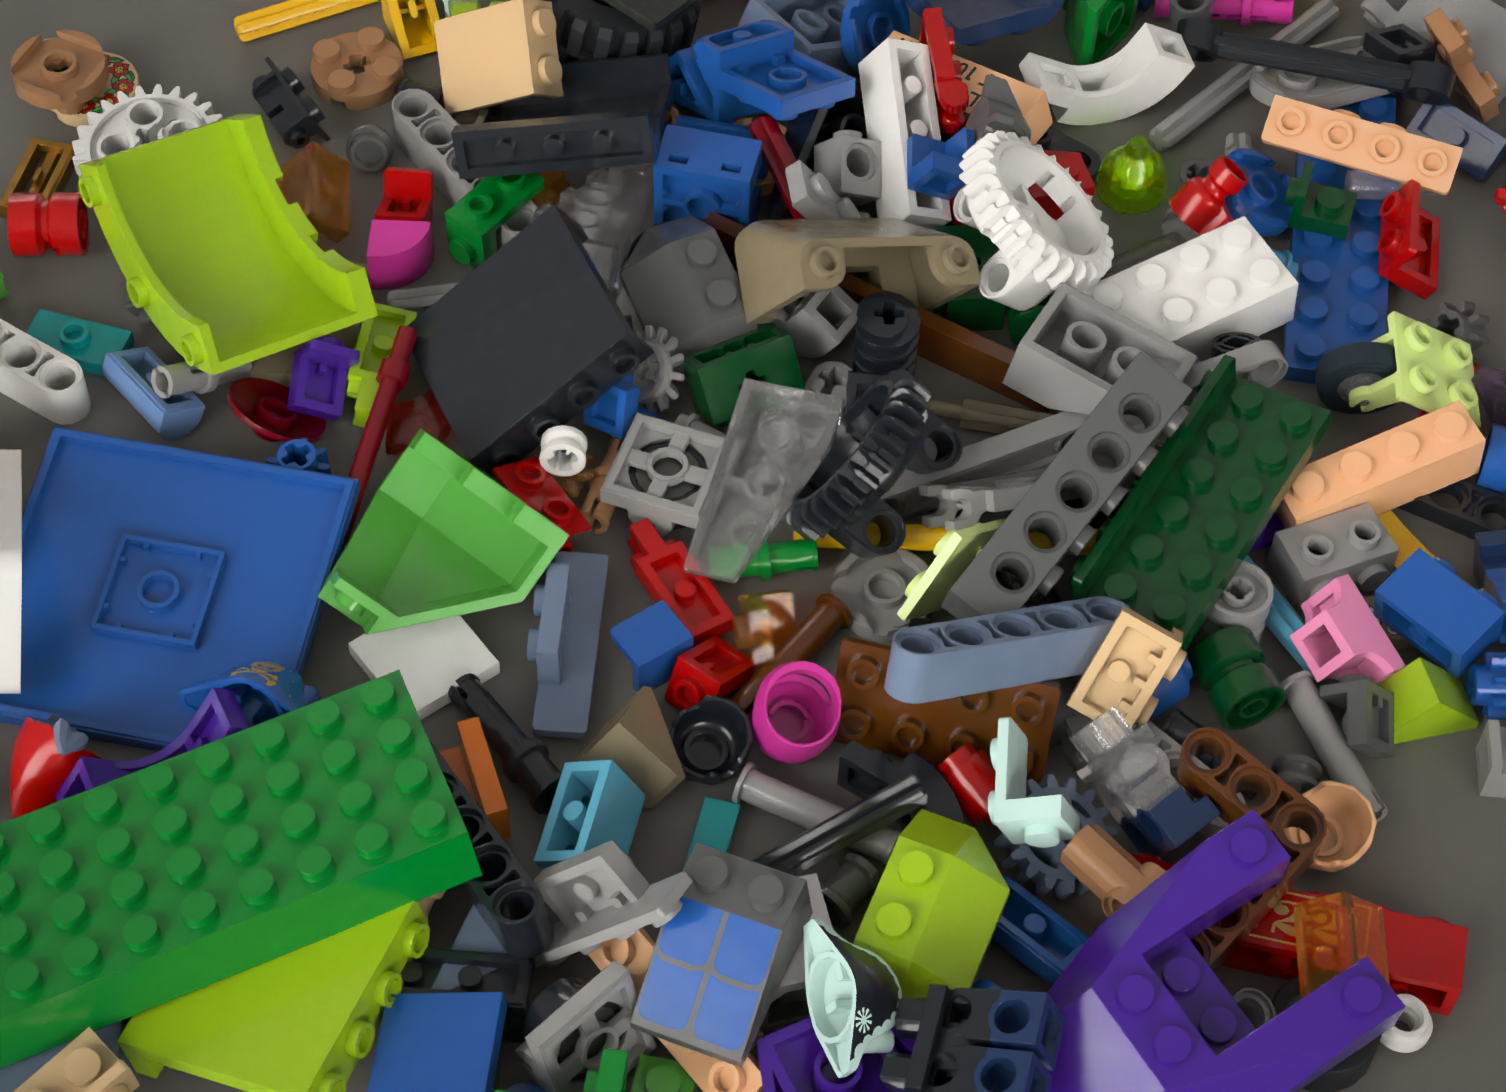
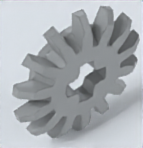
[633,325,685,413]

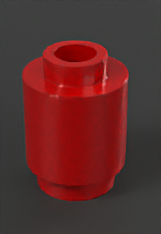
[936,742,996,828]

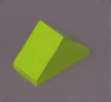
[1377,657,1479,744]

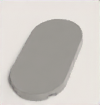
[1249,36,1389,110]

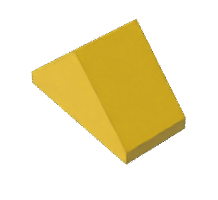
[381,0,440,60]

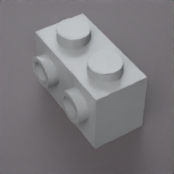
[1266,502,1399,611]

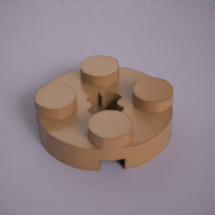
[310,26,405,111]
[11,29,109,115]

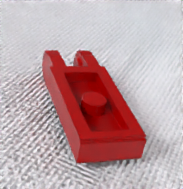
[919,7,969,136]

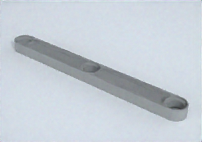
[869,340,1288,523]

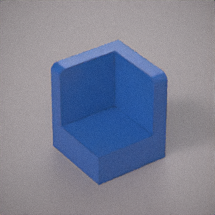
[907,127,975,201]
[582,372,660,440]
[610,600,693,692]

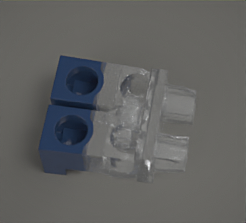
[1069,706,1221,856]

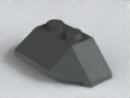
[620,215,758,386]

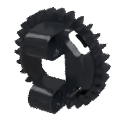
[783,369,963,558]

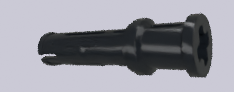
[448,673,562,815]

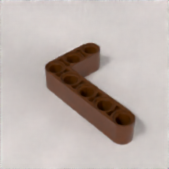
[1177,727,1327,973]

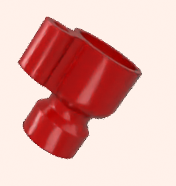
[1169,155,1249,236]

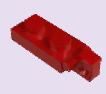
[627,518,736,647]

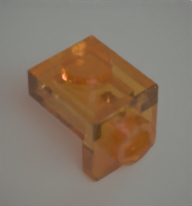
[733,589,796,664]

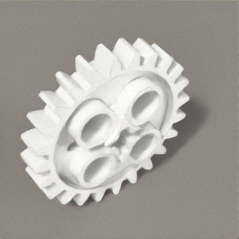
[72,84,223,179]

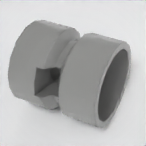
[1194,561,1274,644]

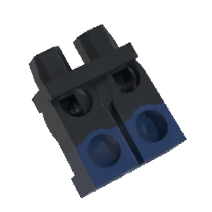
[880,984,1066,1092]

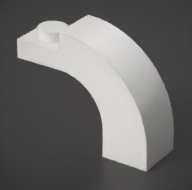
[1019,22,1195,125]

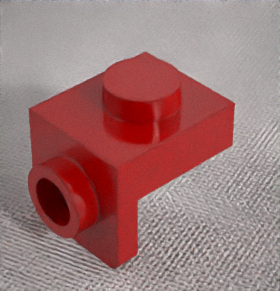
[375,167,433,222]

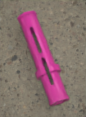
[1155,0,1294,26]

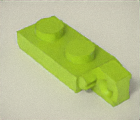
[346,302,418,428]

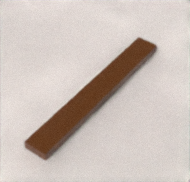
[703,212,1050,412]

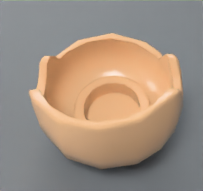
[1283,780,1377,872]

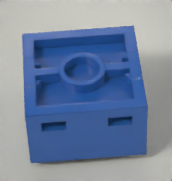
[653,124,763,227]

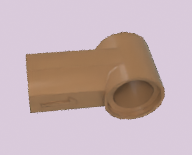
[1060,824,1166,918]

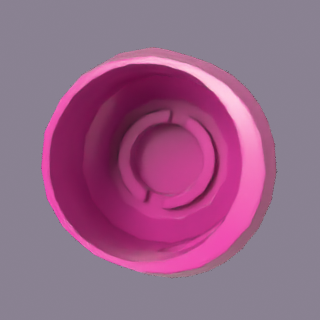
[750,661,842,764]

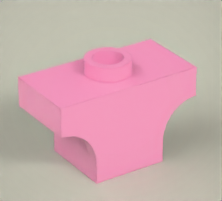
[1289,574,1406,684]

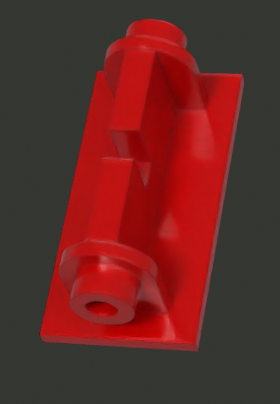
[492,456,592,557]

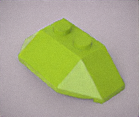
[853,809,1010,998]

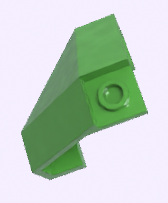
[317,428,570,635]

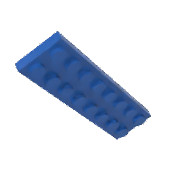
[1282,96,1396,384]

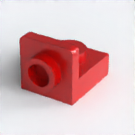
[664,635,757,710]

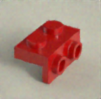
[1377,179,1440,300]

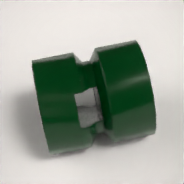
[1188,626,1287,730]

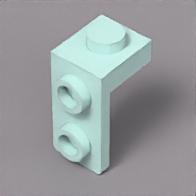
[988,717,1080,848]

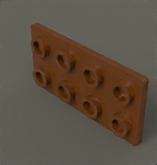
[833,627,1062,783]

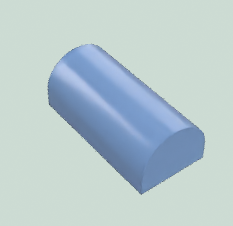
[102,346,206,441]

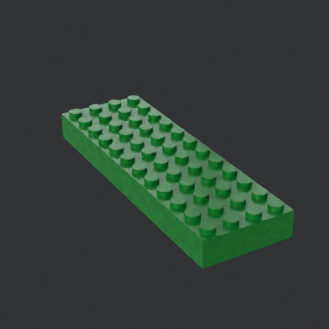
[0,670,482,1069]

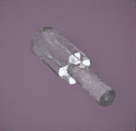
[1344,170,1442,200]

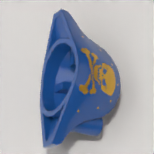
[179,660,321,727]

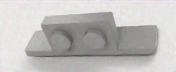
[534,840,693,968]

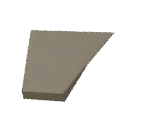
[574,686,686,809]

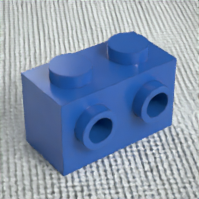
[1373,548,1505,680]

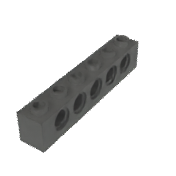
[941,351,1193,619]

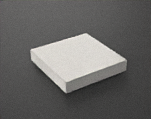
[348,615,500,720]

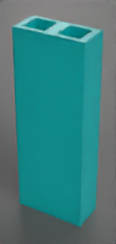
[683,797,741,869]

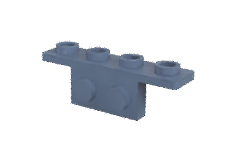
[527,551,609,739]

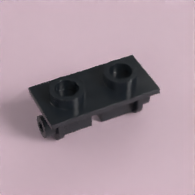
[252,57,330,149]

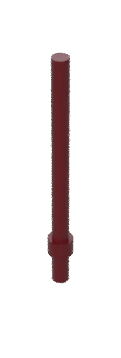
[325,326,418,603]

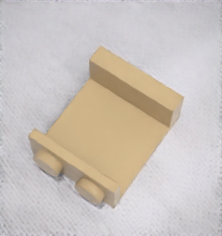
[434,0,563,117]

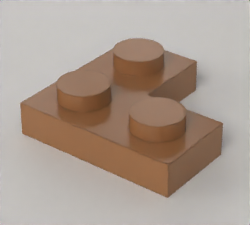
[1424,7,1501,124]

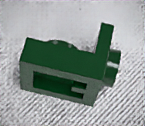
[1284,161,1358,240]

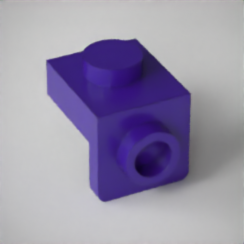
[287,337,360,421]

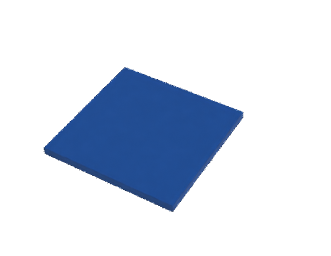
[0,427,361,751]

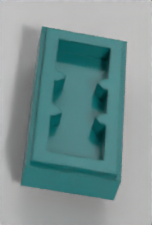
[26,309,135,377]

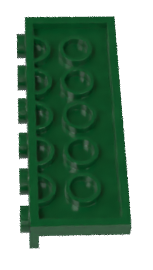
[1069,354,1332,651]

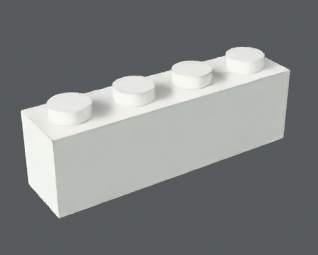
[858,38,952,230]

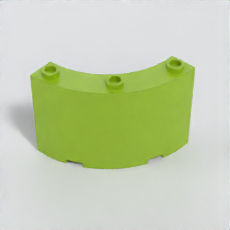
[78,113,378,375]

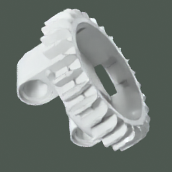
[953,130,1114,311]

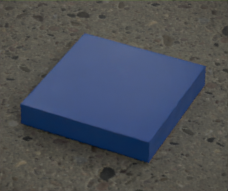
[367,992,508,1092]

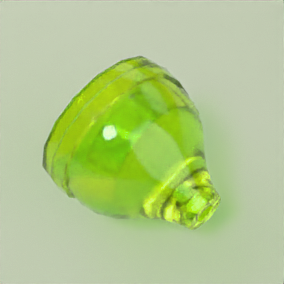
[1095,135,1167,215]

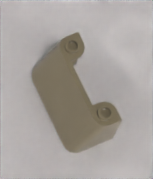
[735,218,981,324]

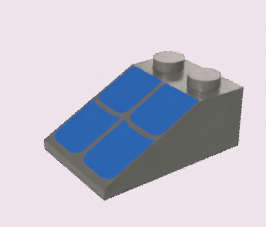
[630,842,813,1068]

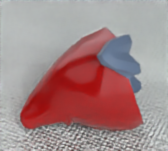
[9,713,101,819]

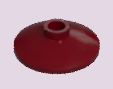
[227,378,326,443]

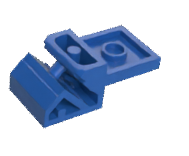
[669,20,856,123]

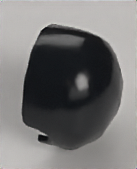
[669,695,753,785]

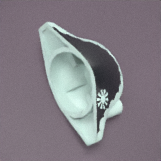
[803,918,902,1078]

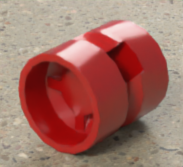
[7,192,89,257]

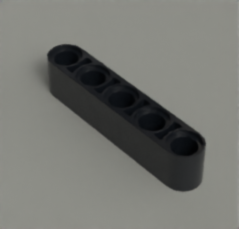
[429,740,554,959]

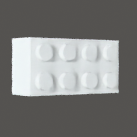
[1082,216,1299,362]

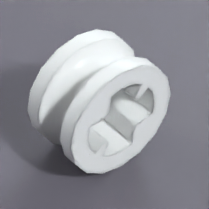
[539,425,588,477]

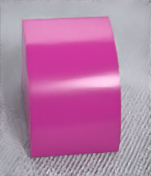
[366,220,434,290]

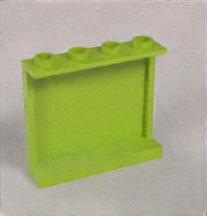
[117,900,431,1092]

